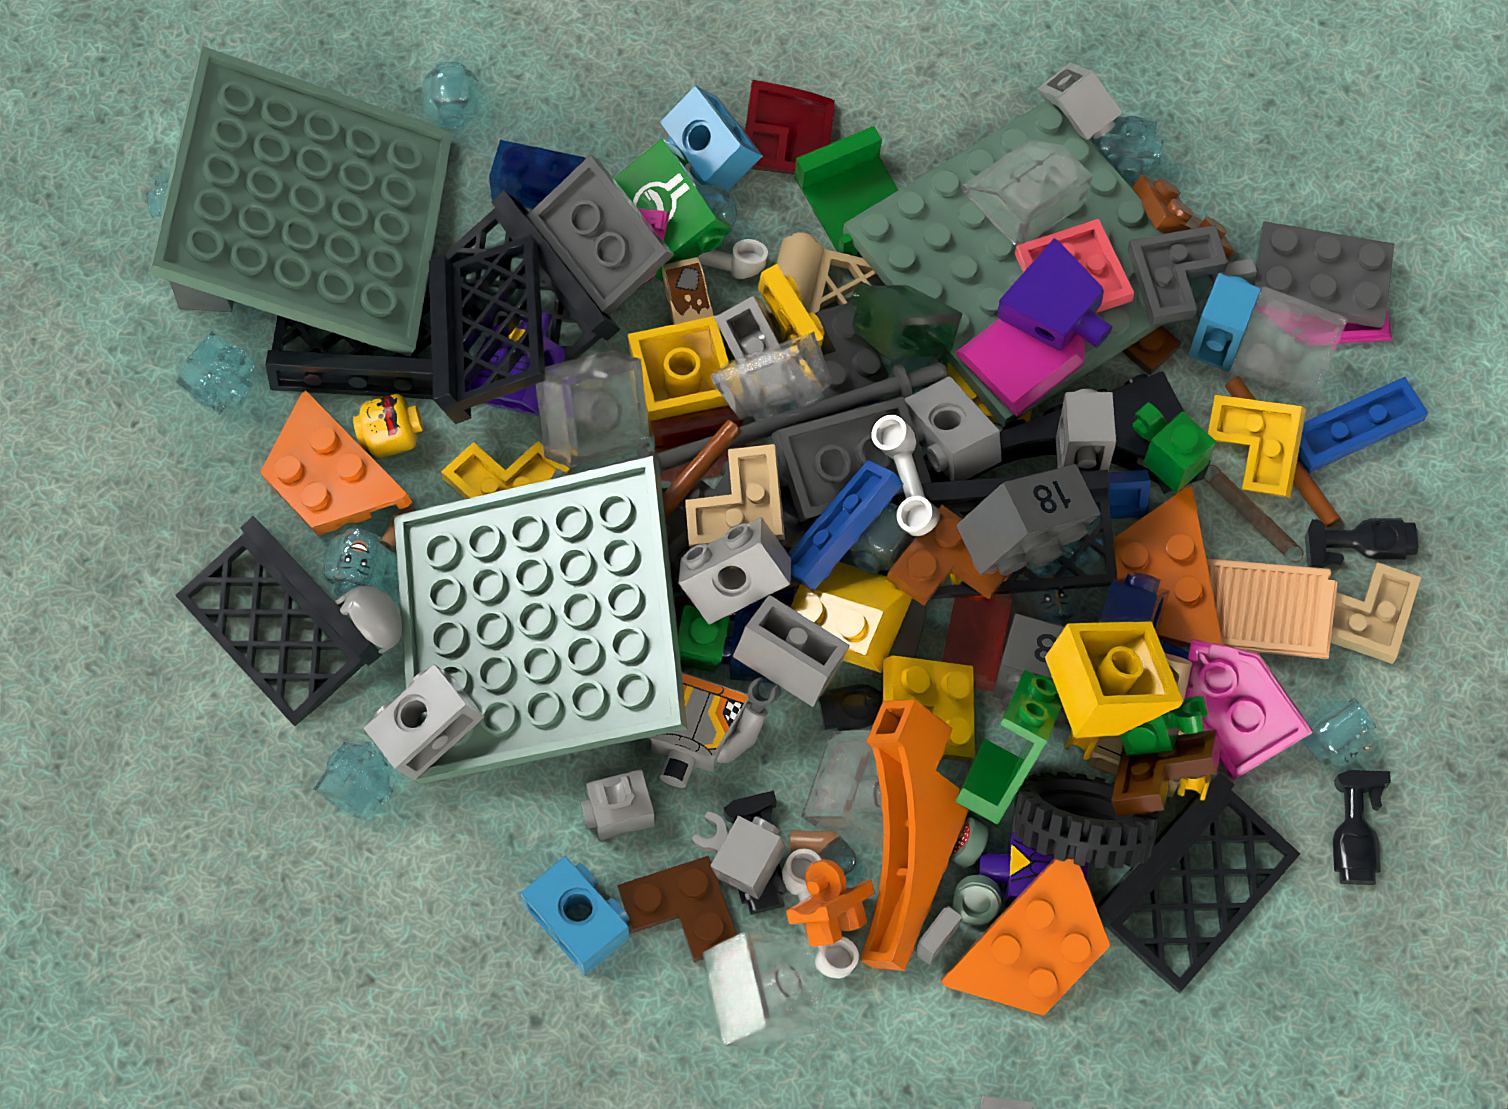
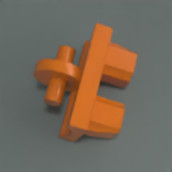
[786,859,875,946]

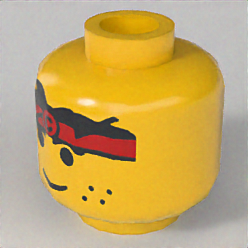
[353,394,424,458]

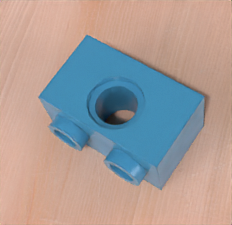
[660,86,763,192]
[1188,273,1261,372]
[520,856,630,975]

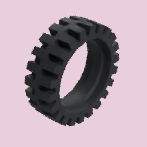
[1011,772,1160,869]

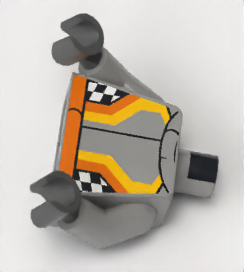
[647,672,781,788]

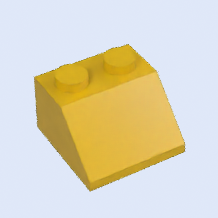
[628,316,737,437]
[790,561,912,673]
[1045,621,1184,738]

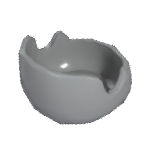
[335,585,402,654]

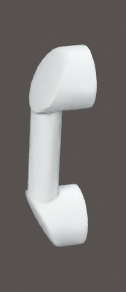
[698,239,768,279]
[872,415,940,536]
[782,849,859,978]

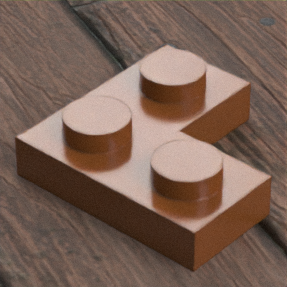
[1132,174,1234,260]
[886,505,1009,606]

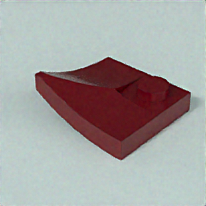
[744,80,835,175]

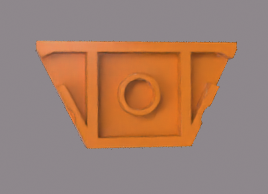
[260,391,413,536]
[1113,486,1223,647]
[941,859,1110,1016]

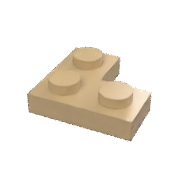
[685,444,785,548]
[1331,562,1421,664]

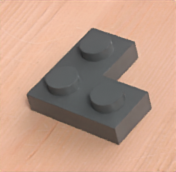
[1127,225,1228,326]
[794,302,890,404]

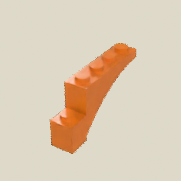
[860,700,969,971]

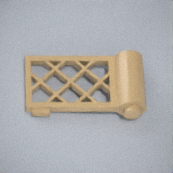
[765,233,938,361]

